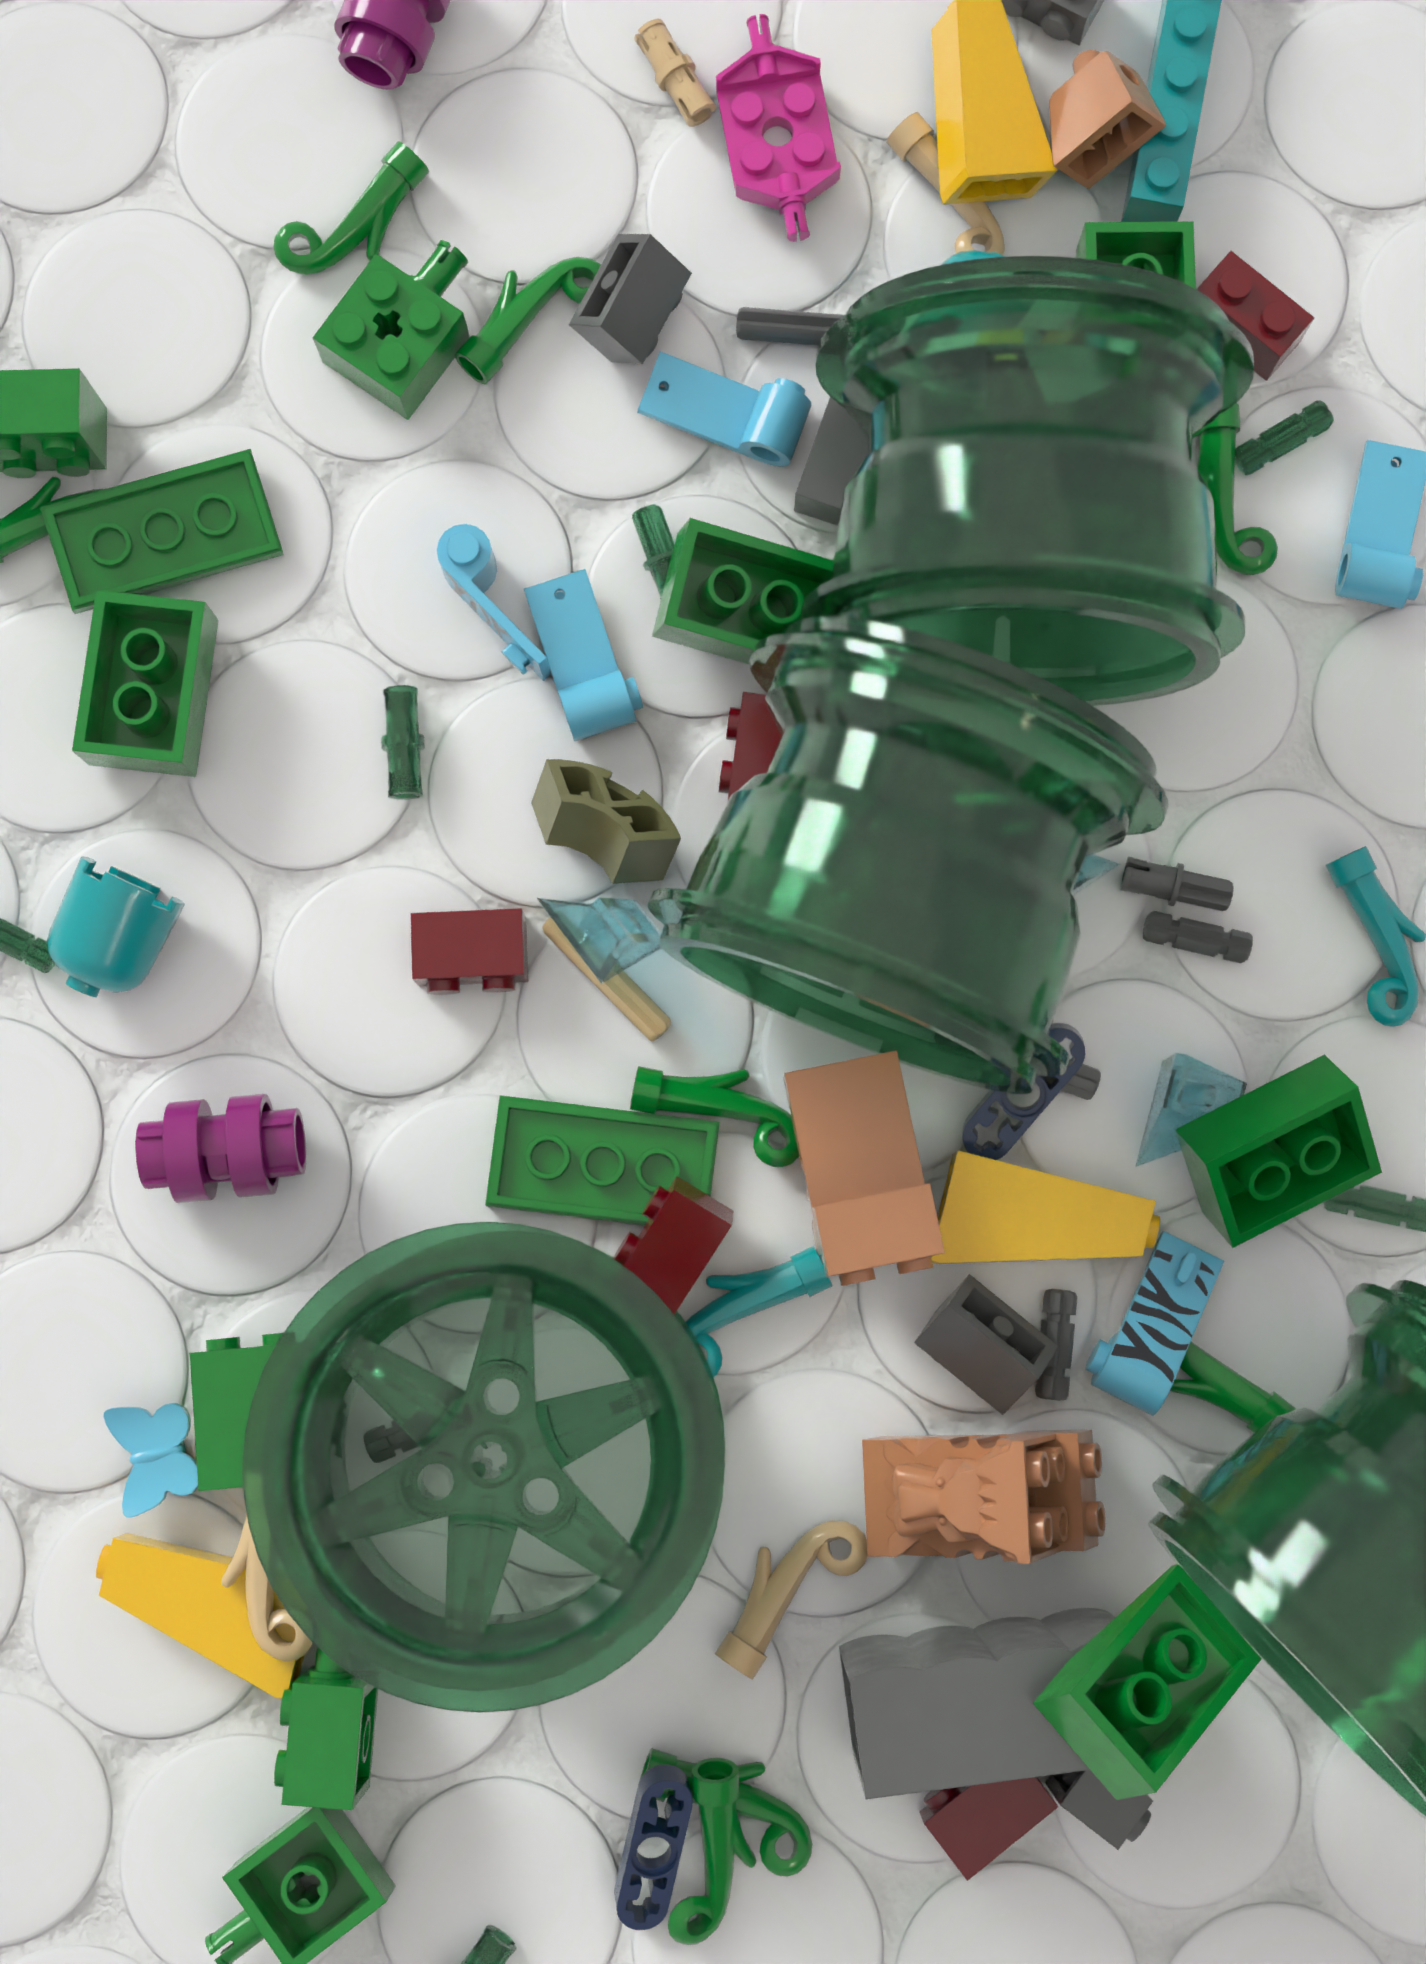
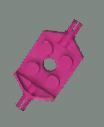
[716,14,841,242]

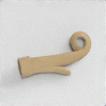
[887,112,1005,255]
[221,1468,314,1661]
[715,1521,867,1680]

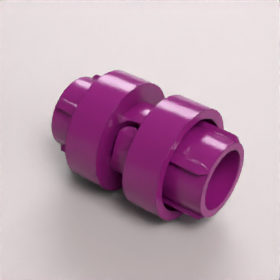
[334,0,451,90]
[135,1094,306,1203]

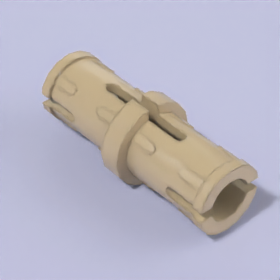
[634,19,716,127]

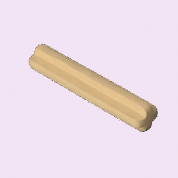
[542,910,671,1041]

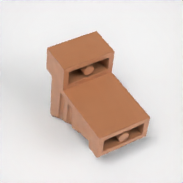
[783,1051,945,1286]
[862,1430,1105,1564]

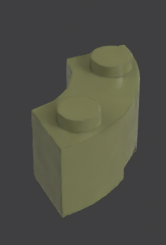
[531,759,681,884]

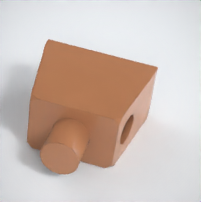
[1049,50,1166,189]

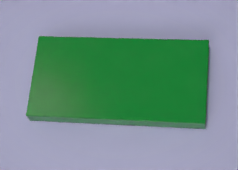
[40,449,284,614]
[485,1095,720,1225]

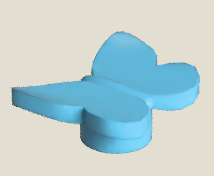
[103,1403,198,1518]

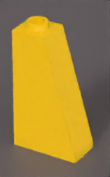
[931,0,1057,205]
[931,1150,1160,1264]
[96,1533,323,1699]

